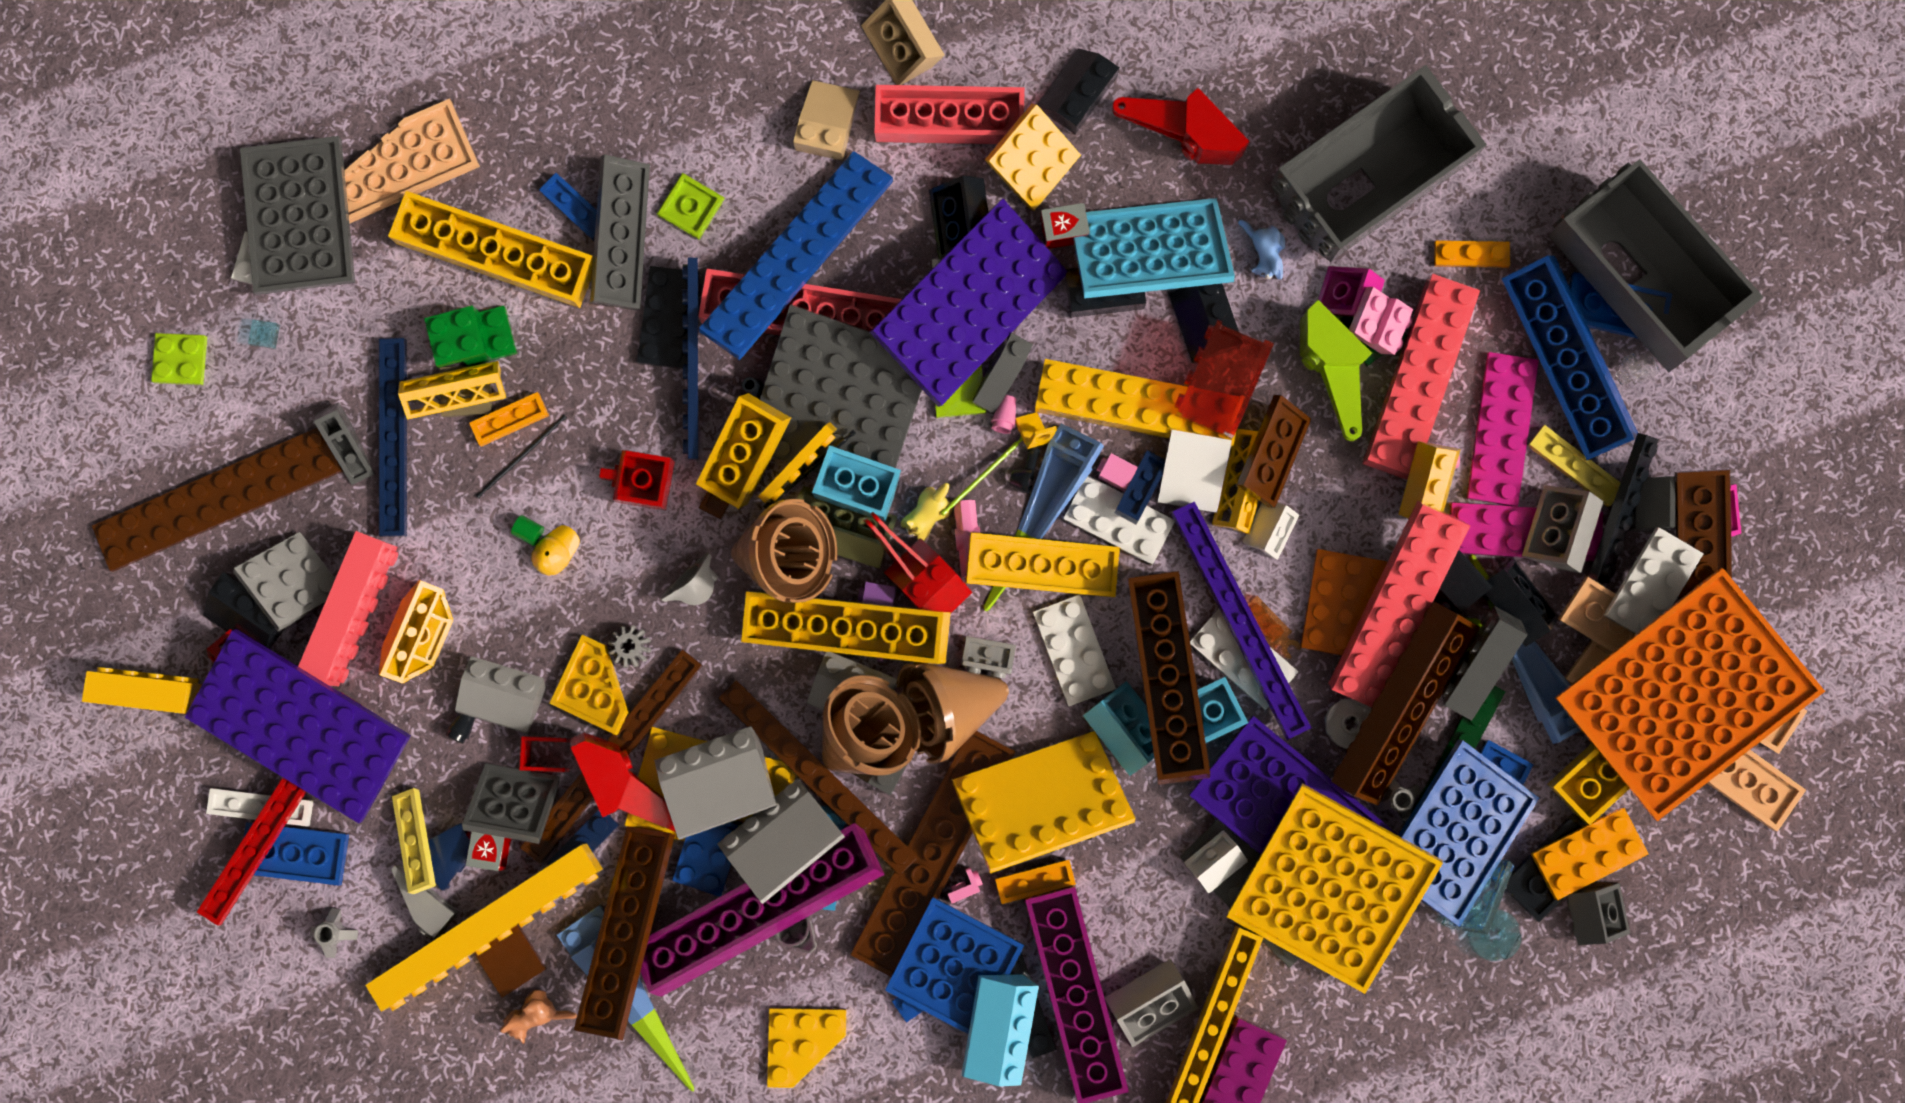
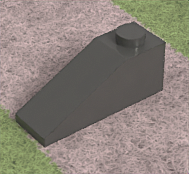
[972,333,1033,414]
[314,402,374,485]

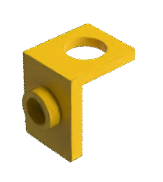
[1015,412,1057,449]

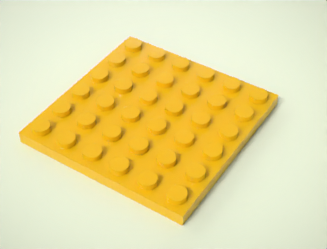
[1227,783,1443,994]

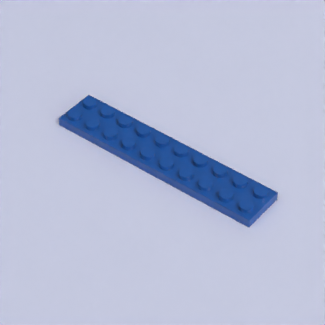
[699,151,893,360]

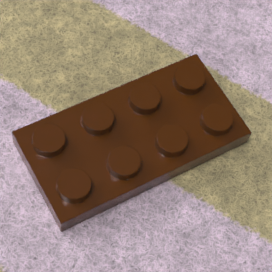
[1237,395,1311,508]

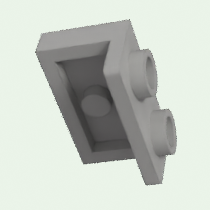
[961,636,1016,679]

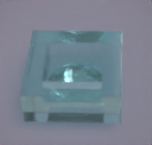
[248,319,280,349]

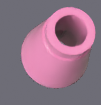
[991,395,1017,434]

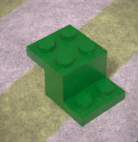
[424,305,518,368]

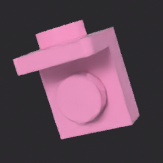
[948,867,983,903]

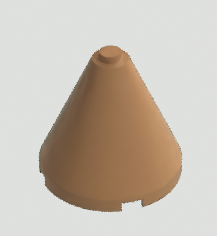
[731,499,837,603]
[896,662,1009,764]
[822,675,921,775]

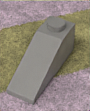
[391,864,459,938]

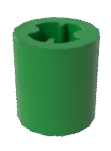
[511,515,545,546]

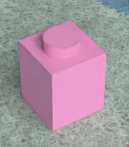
[1097,453,1138,492]

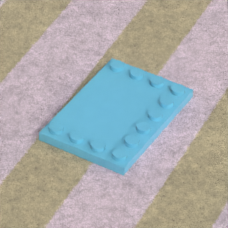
[1073,198,1235,298]

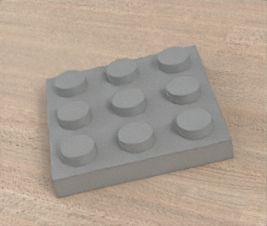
[233,532,335,632]

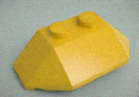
[378,580,453,683]

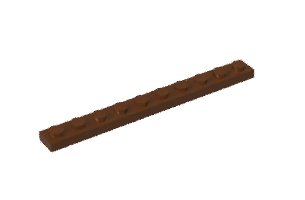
[520,649,703,864]
[718,680,918,876]

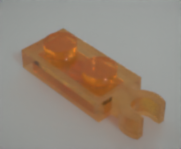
[1248,596,1301,659]

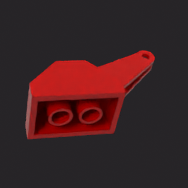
[1112,88,1249,165]
[863,512,973,614]
[570,732,676,832]

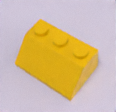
[1398,441,1461,519]

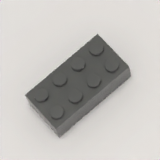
[1442,606,1527,721]

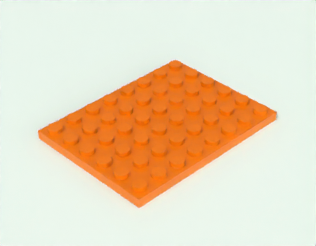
[1554,568,1825,821]

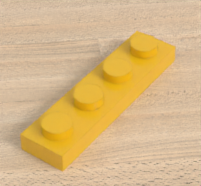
[758,422,837,503]

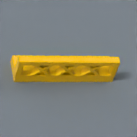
[398,361,506,419]
[1212,429,1259,534]

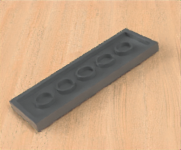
[590,154,650,310]

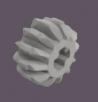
[608,625,652,668]

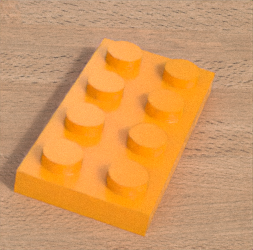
[1531,807,1649,900]

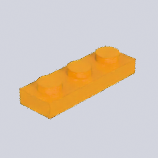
[1434,240,1510,268]
[469,392,549,447]
[995,859,1076,904]

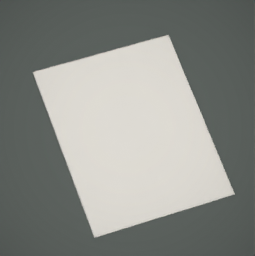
[1158,430,1232,513]

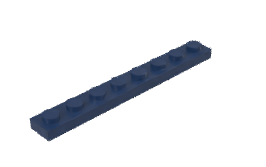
[683,257,698,460]
[379,338,407,537]

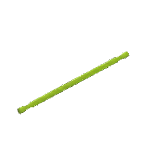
[940,437,1023,516]

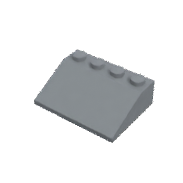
[654,726,777,840]
[717,779,845,904]

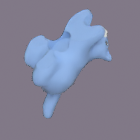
[1238,220,1285,280]

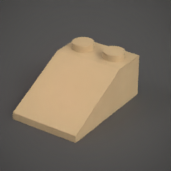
[793,80,860,161]

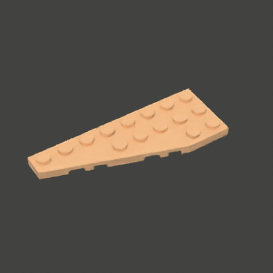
[344,99,480,223]

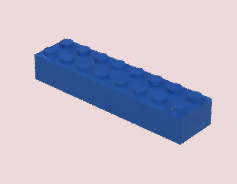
[1502,255,1638,460]

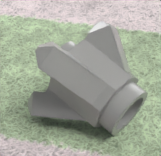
[1374,778,1421,821]
[310,908,358,958]

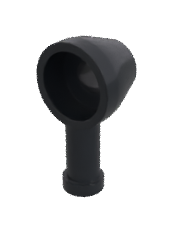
[1010,447,1041,494]

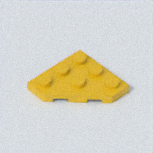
[549,635,628,735]
[767,1008,847,1088]

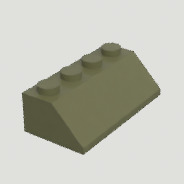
[797,486,898,568]

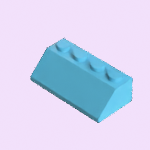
[961,975,1039,1086]

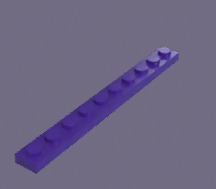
[1171,501,1311,740]

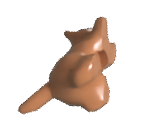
[500,990,577,1044]

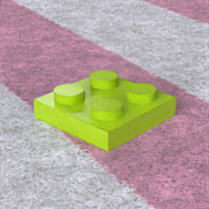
[151,333,207,385]

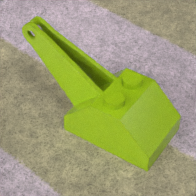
[1300,300,1372,441]

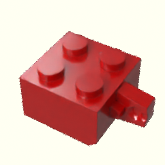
[599,450,675,511]

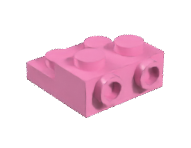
[1349,287,1413,355]

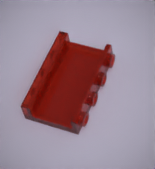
[1174,320,1274,439]

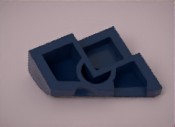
[428,823,472,891]

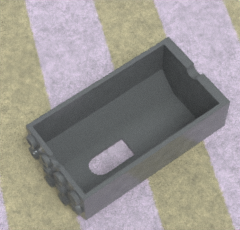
[1271,65,1487,262]
[1549,159,1763,373]

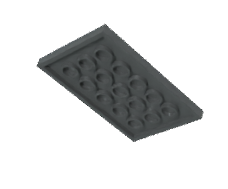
[240,136,355,295]

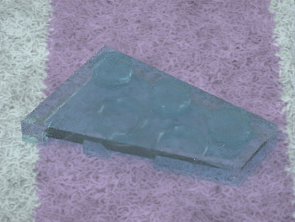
[1441,860,1514,934]

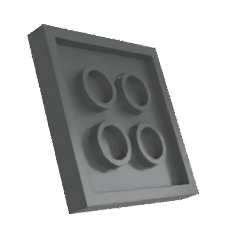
[462,763,560,844]

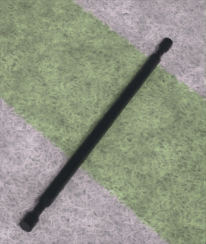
[476,414,567,499]
[764,430,856,509]

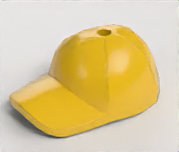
[531,525,580,576]

